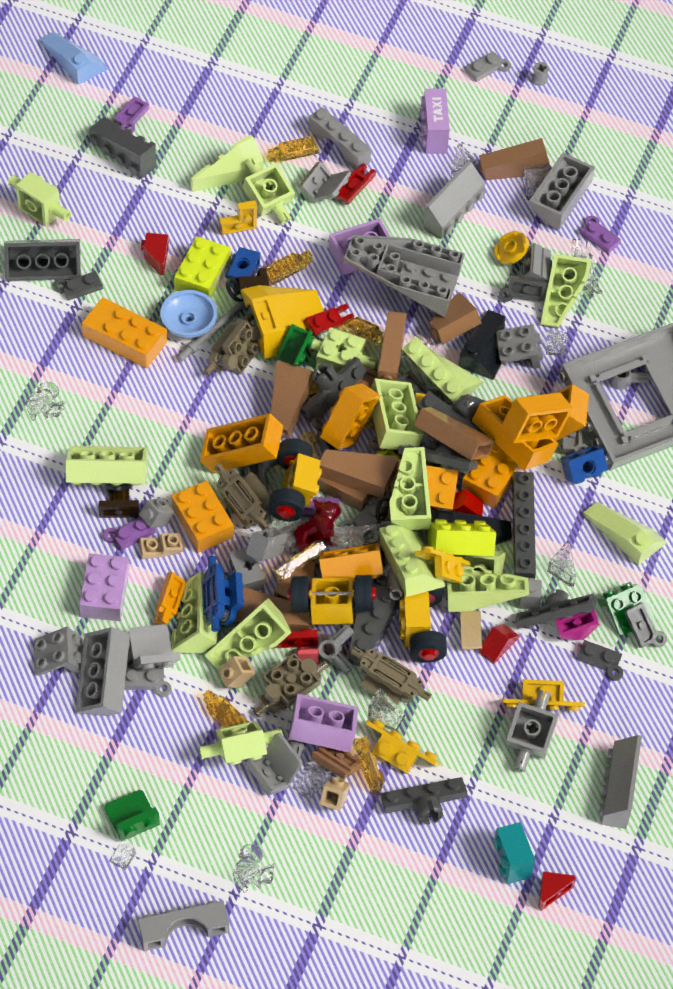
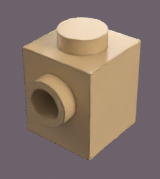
[218,656,256,688]
[319,777,351,811]

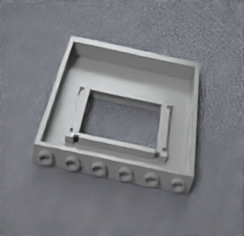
[559,323,673,471]

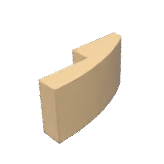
[139,533,184,559]
[460,611,482,650]

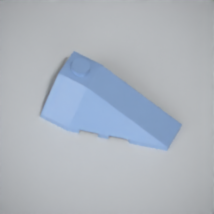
[39,31,108,85]

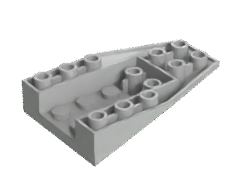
[343,235,465,317]

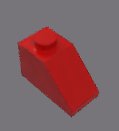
[141,233,169,275]

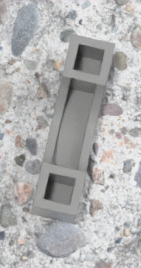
[309,107,371,170]
[138,900,229,951]

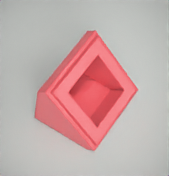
[298,646,319,664]

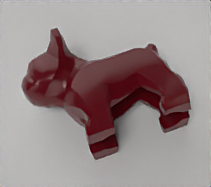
[293,499,341,559]

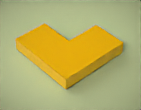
[219,200,257,235]

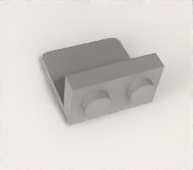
[298,161,351,203]
[496,324,543,369]
[128,624,180,670]
[33,626,82,676]
[245,733,303,796]

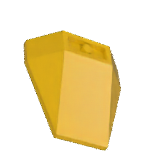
[240,285,324,360]

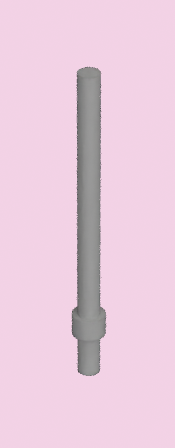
[177,301,245,362]

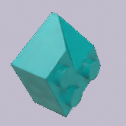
[493,822,535,884]

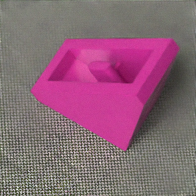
[555,609,600,640]

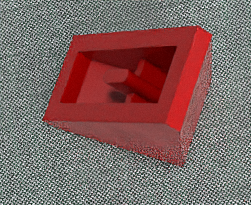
[452,489,483,516]
[478,624,520,664]
[539,871,576,911]

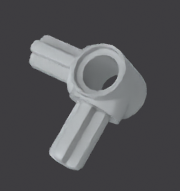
[611,370,649,390]
[318,624,354,674]

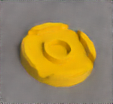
[494,231,529,265]

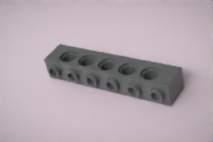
[512,472,536,579]

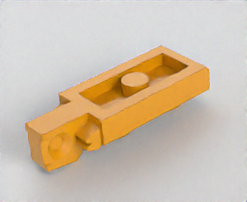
[154,571,186,625]

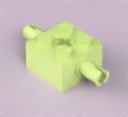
[242,157,295,224]
[8,172,71,226]
[306,327,379,372]
[199,721,283,765]

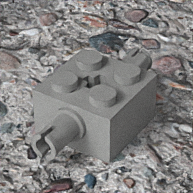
[505,690,559,772]

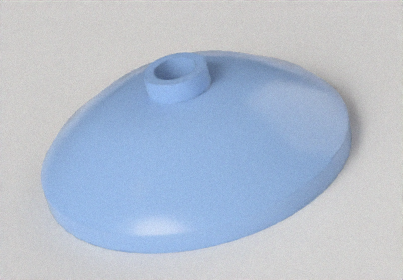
[160,290,217,338]

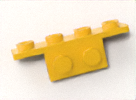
[414,546,470,583]
[501,679,585,711]
[365,719,441,773]

